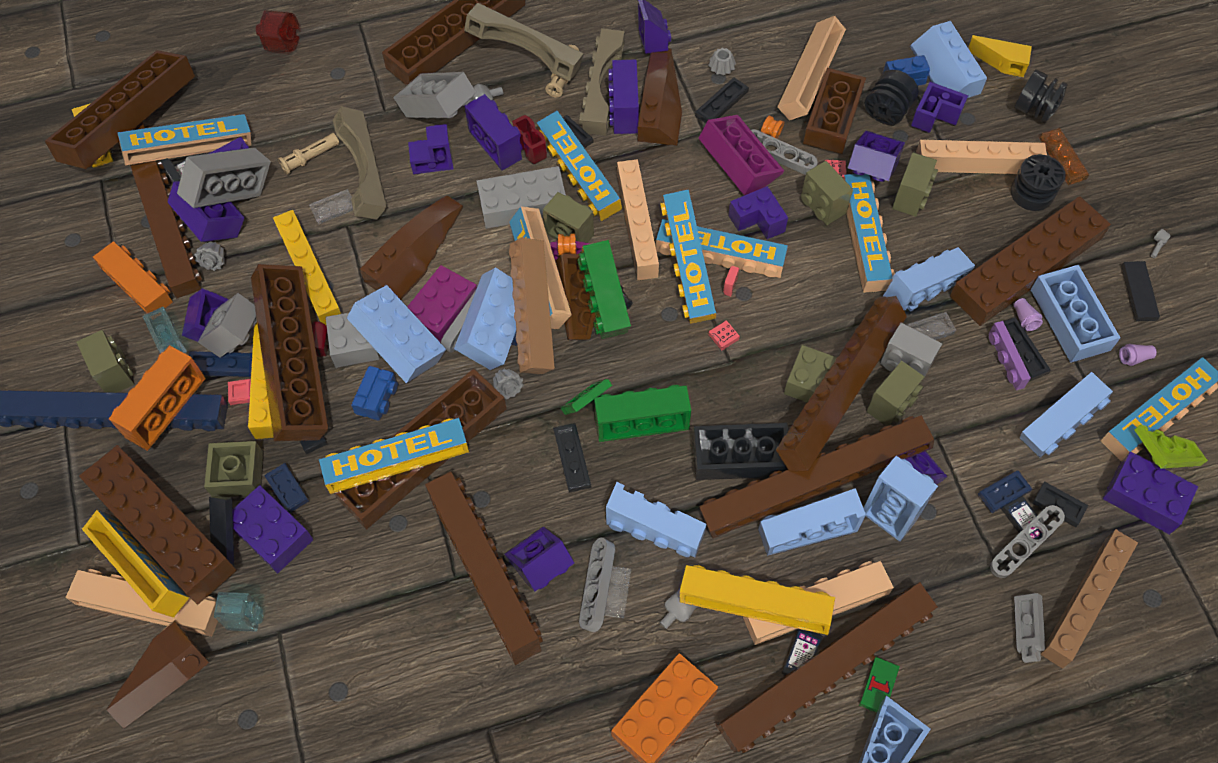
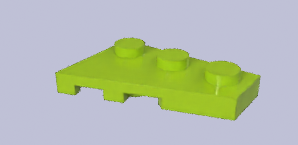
[1134,424,1208,469]

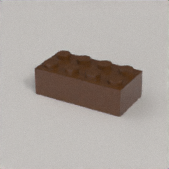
[803,68,866,154]

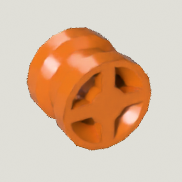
[761,115,784,139]
[558,234,576,256]

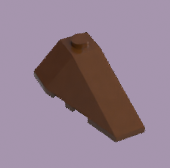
[555,254,595,340]
[106,621,209,729]

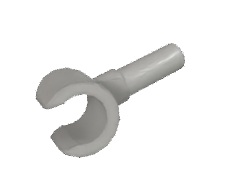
[1150,229,1170,258]

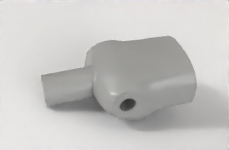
[470,84,503,102]
[659,589,698,629]

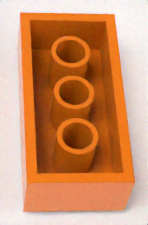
[109,345,206,451]
[611,653,718,763]

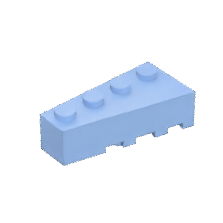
[883,247,975,312]
[1020,372,1113,457]
[606,482,706,557]
[758,488,866,556]
[859,696,931,763]

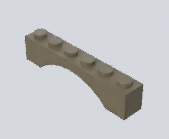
[464,3,584,81]
[579,29,625,136]
[333,106,387,220]

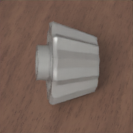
[708,48,736,76]
[194,241,224,271]
[493,368,524,399]

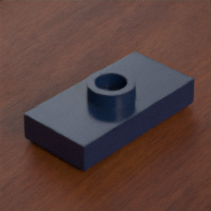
[264,463,309,513]
[978,470,1032,513]

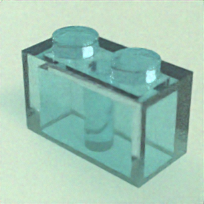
[142,307,188,354]
[214,592,263,632]

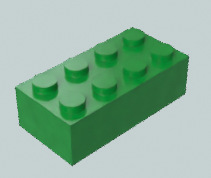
[577,240,631,339]
[594,385,691,442]

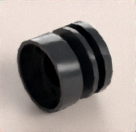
[864,69,919,125]
[1015,69,1068,123]
[1010,154,1065,211]

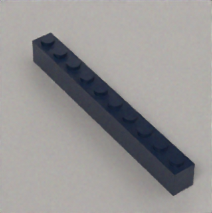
[0,391,228,431]

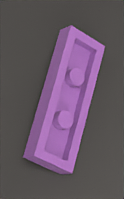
[989,321,1031,390]

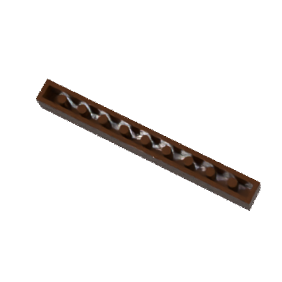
[130,121,202,299]
[776,296,907,471]
[699,415,934,539]
[716,582,938,753]

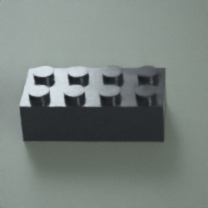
[693,423,788,480]

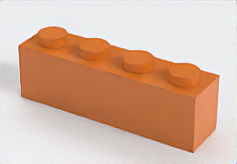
[93,241,173,318]

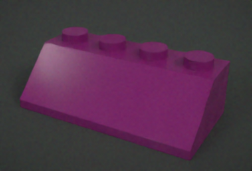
[699,115,784,195]

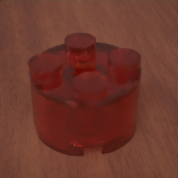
[256,10,299,52]

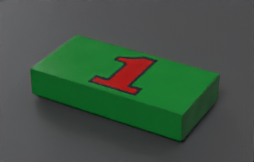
[859,657,900,713]

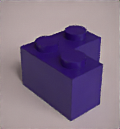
[911,82,969,133]
[408,124,454,174]
[728,186,788,239]

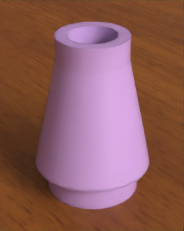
[1014,298,1043,331]
[1119,344,1156,366]

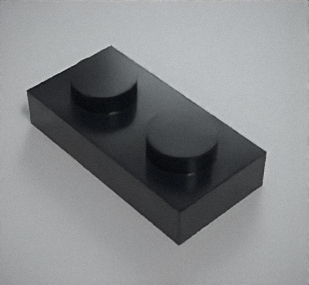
[1032,481,1089,527]

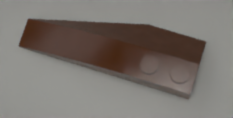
[638,48,682,146]
[360,195,463,300]

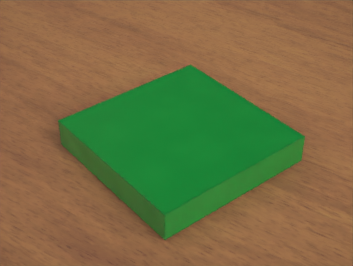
[560,379,613,415]

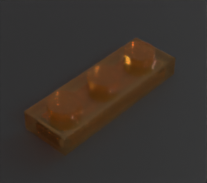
[1039,128,1089,185]

